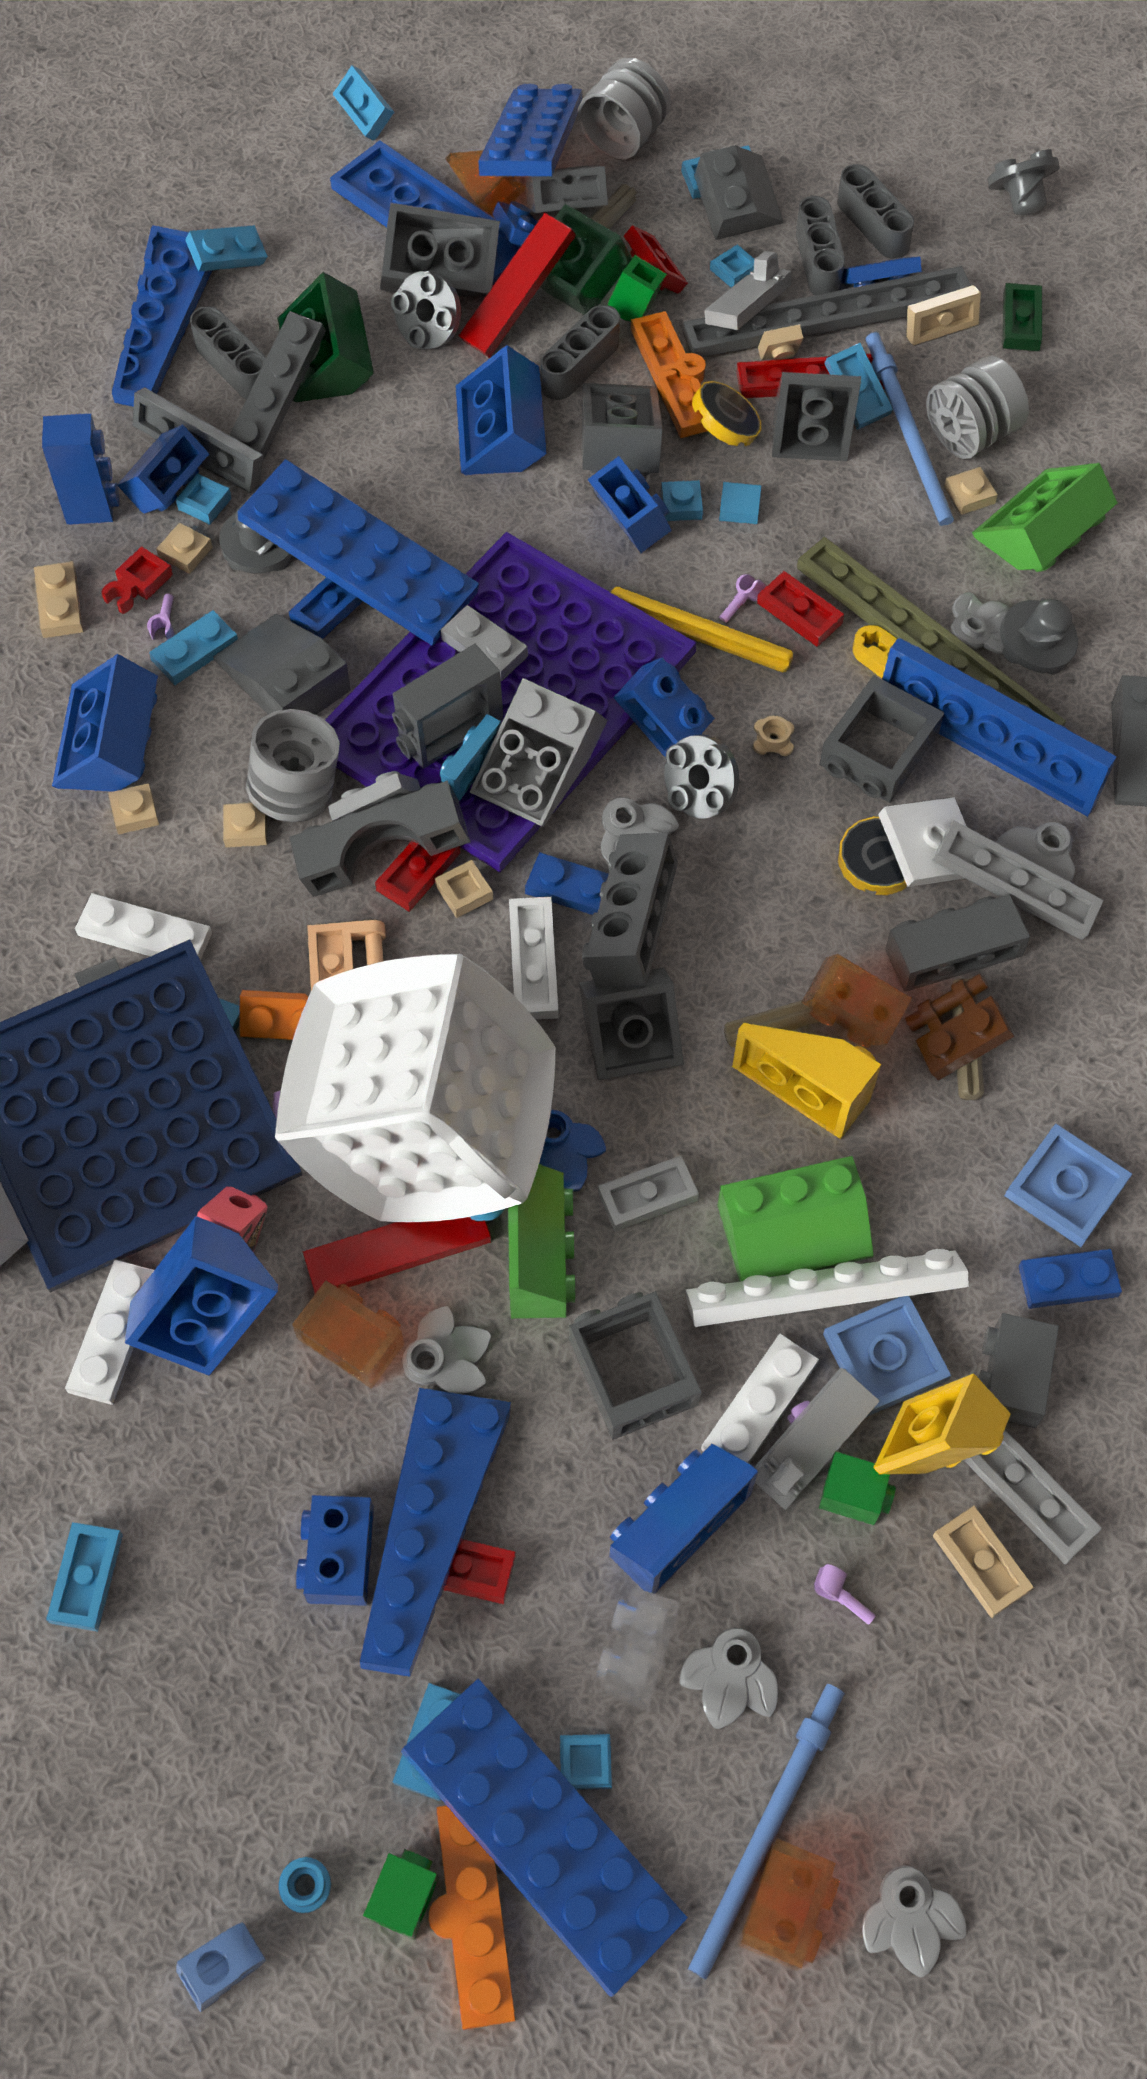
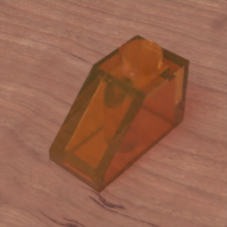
[445,150,526,218]

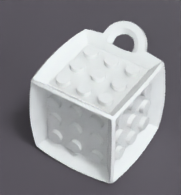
[275,954,555,1222]

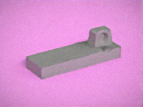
[705,251,792,330]
[754,1367,880,1510]

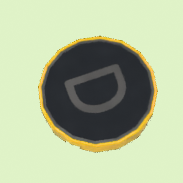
[692,381,761,446]
[838,816,907,895]

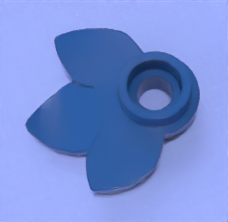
[539,1110,606,1192]

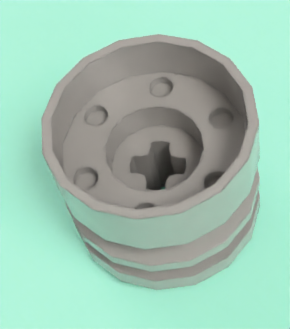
[578,58,671,159]
[926,356,1029,459]
[246,709,340,822]

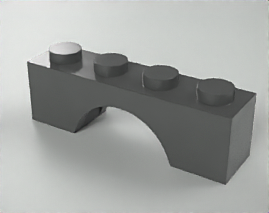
[289,780,470,897]

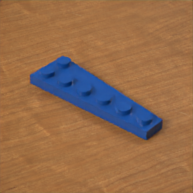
[112,225,213,407]
[360,1388,511,1677]

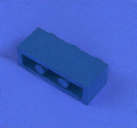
[42,413,120,525]

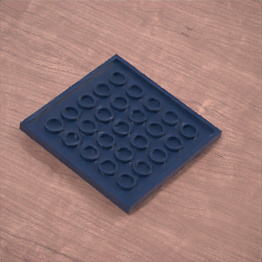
[0,939,302,1293]

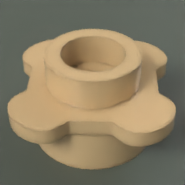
[753,716,794,756]

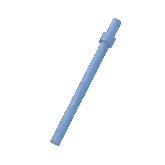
[865,332,954,526]
[688,1684,845,1980]

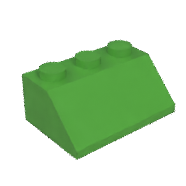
[972,463,1118,572]
[717,1156,874,1281]
[508,1164,575,1319]

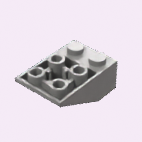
[470,678,608,827]

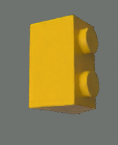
[873,1373,1011,1475]

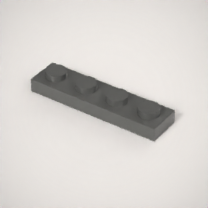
[229,311,326,460]
[132,387,263,493]

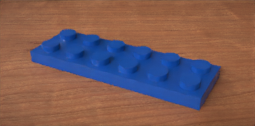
[478,84,582,176]
[330,140,521,287]
[238,459,479,646]
[882,638,1117,817]
[401,1678,688,1997]

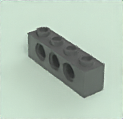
[582,832,678,987]

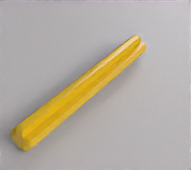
[611,587,793,673]

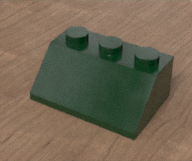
[277,272,374,403]

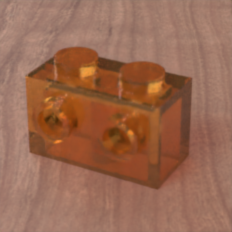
[801,954,912,1048]
[738,1838,840,1971]

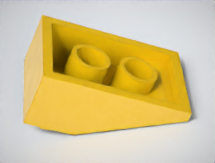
[732,1023,881,1139]

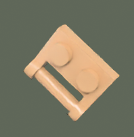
[307,920,386,991]

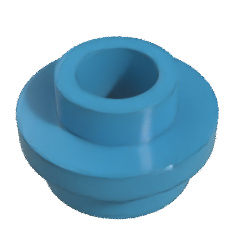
[279,1857,331,1913]

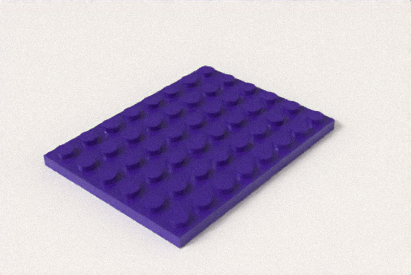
[325,532,696,872]

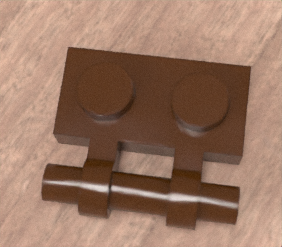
[905,973,1015,1081]

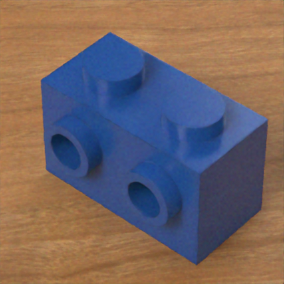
[117,425,209,514]
[588,456,672,553]
[613,657,715,757]
[296,1495,374,1606]

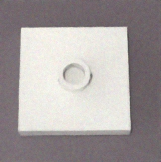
[878,797,967,887]

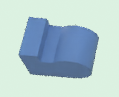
[176,1922,266,2013]

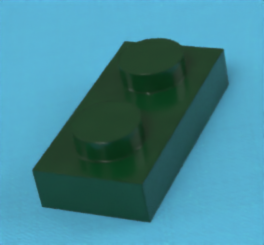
[1002,283,1042,351]

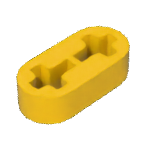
[852,625,897,678]

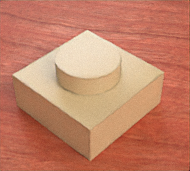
[758,324,803,360]
[944,467,998,515]
[156,523,213,574]
[108,783,159,835]
[223,803,267,847]
[435,860,493,918]

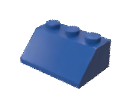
[456,345,547,475]
[52,654,158,791]
[125,1216,278,1376]
[609,1444,758,1597]

